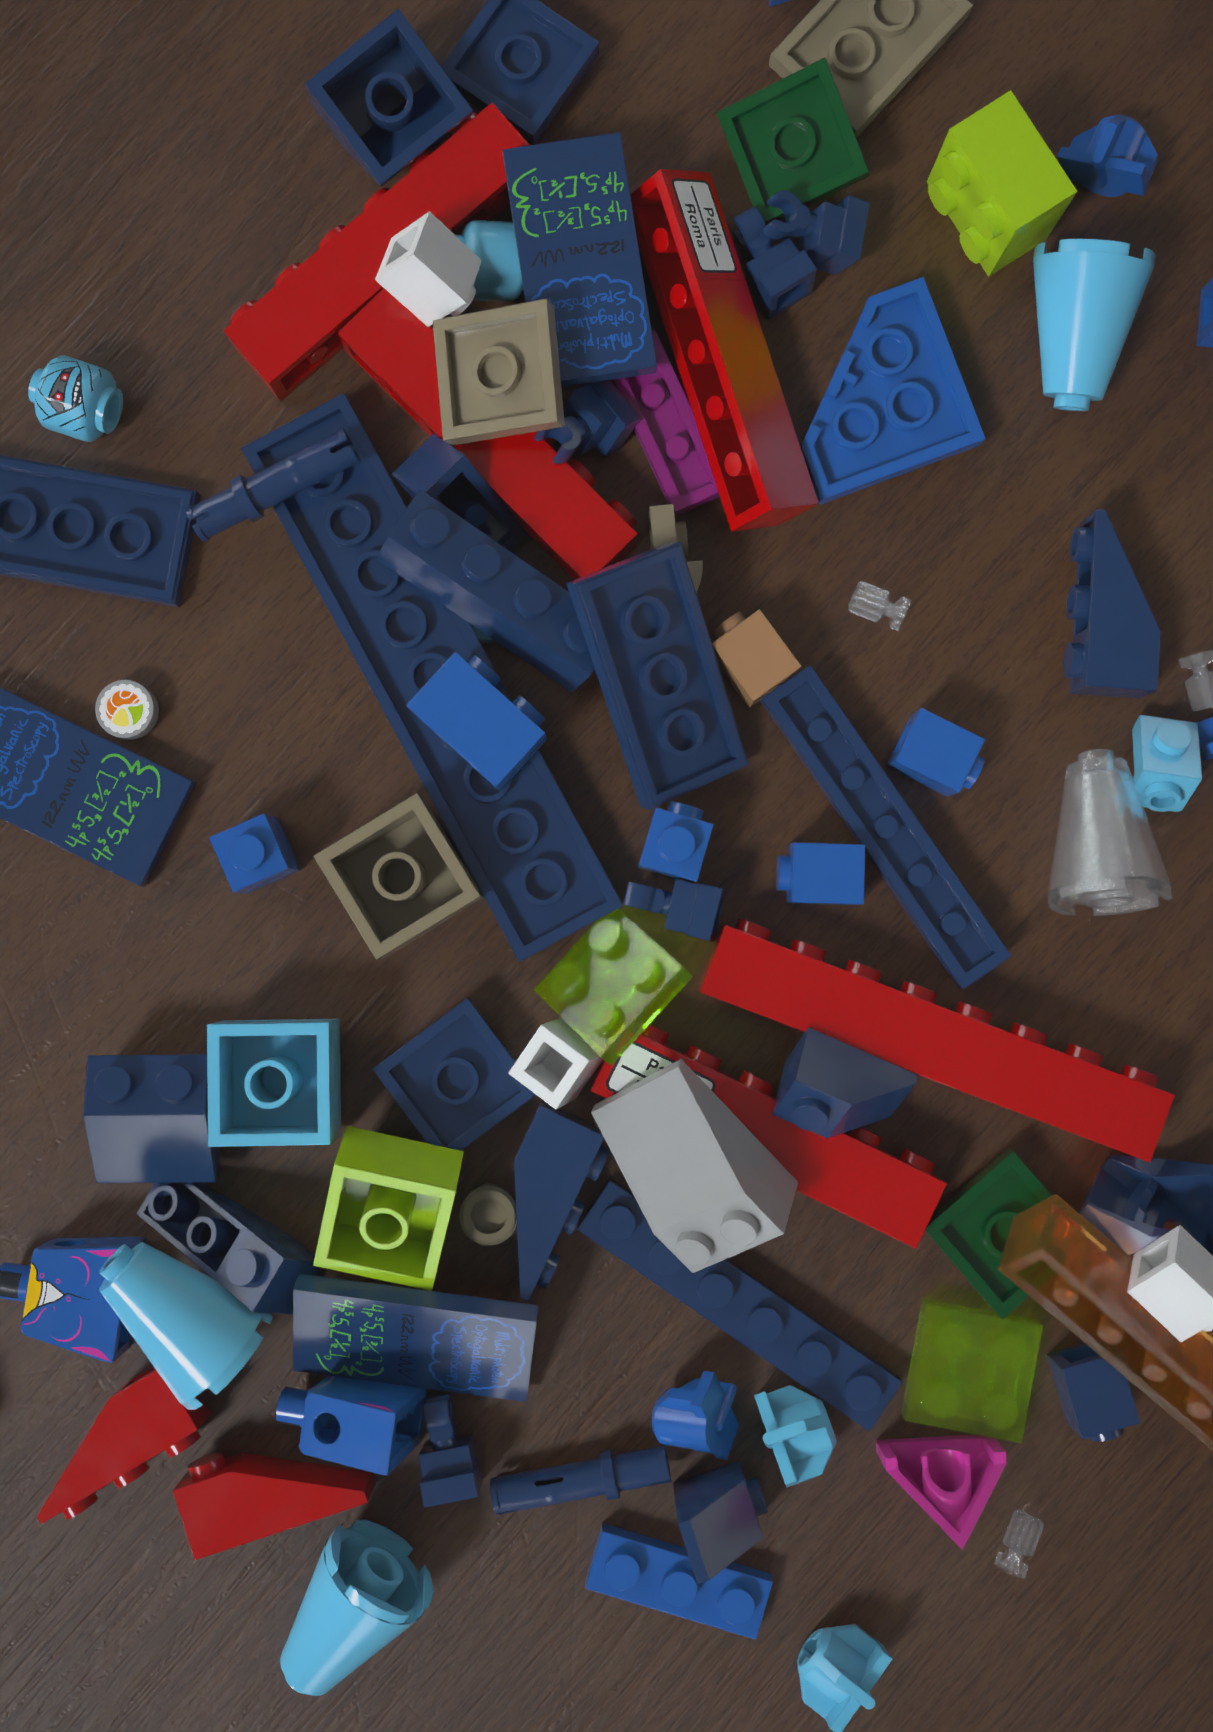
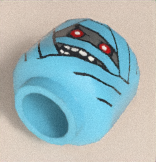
[28,355,123,442]

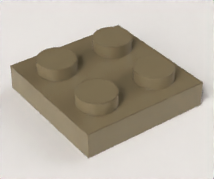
[433,299,565,446]

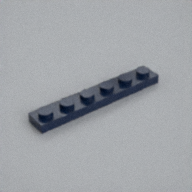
[760,665,1011,989]
[577,1177,903,1432]

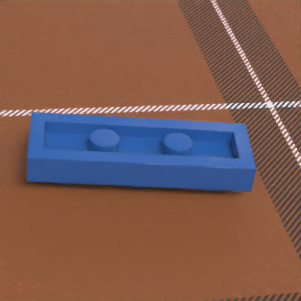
[585,1523,773,1640]

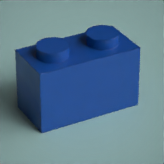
[406,652,547,791]

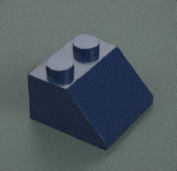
[305,8,473,187]
[83,1054,220,1184]

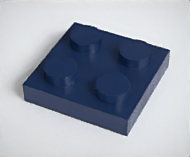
[441,0,599,145]
[373,997,536,1151]

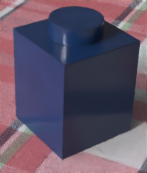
[1046,1338,1140,1441]

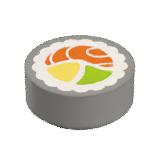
[95,680,159,740]

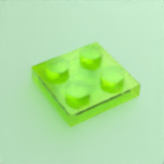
[534,909,693,1066]
[901,1299,1043,1443]

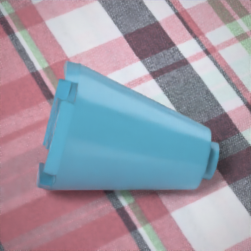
[1033,239,1156,411]
[99,1242,273,1410]
[280,1520,434,1696]

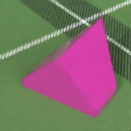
[876,1434,1007,1550]

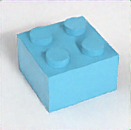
[207,1019,341,1147]

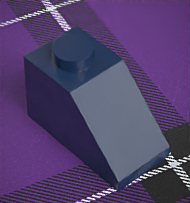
[392,433,528,552]
[772,1027,917,1138]
[673,1461,768,1584]

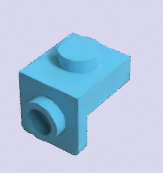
[1125,715,1202,812]

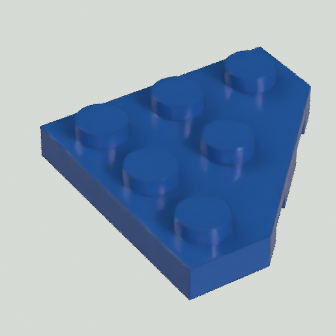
[801,277,986,505]

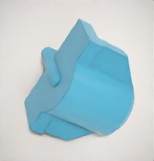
[754,1385,837,1487]
[797,1624,893,1732]

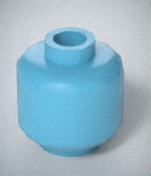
[455,220,523,302]

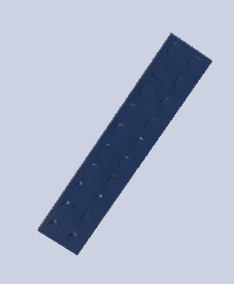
[241,393,623,962]

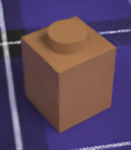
[712,609,802,709]

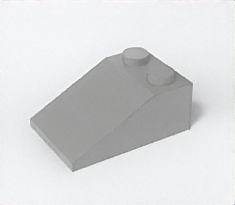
[591,1059,798,1273]

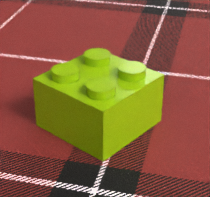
[927,90,1077,277]
[313,1126,464,1291]

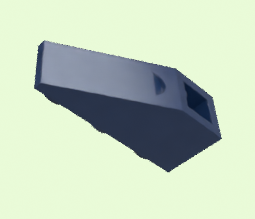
[1063,509,1161,699]
[514,1100,610,1301]
[137,1183,322,1314]

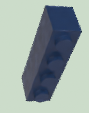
[376,489,595,693]

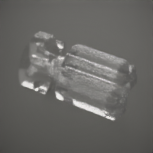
[848,581,911,632]
[1178,650,1213,712]
[993,1509,1044,1579]

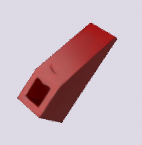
[37,1366,211,1524]

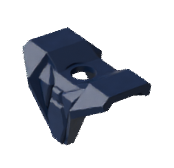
[1079,1155,1213,1256]

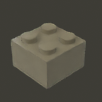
[314,793,484,960]

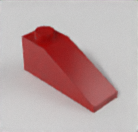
[173,1452,376,1560]

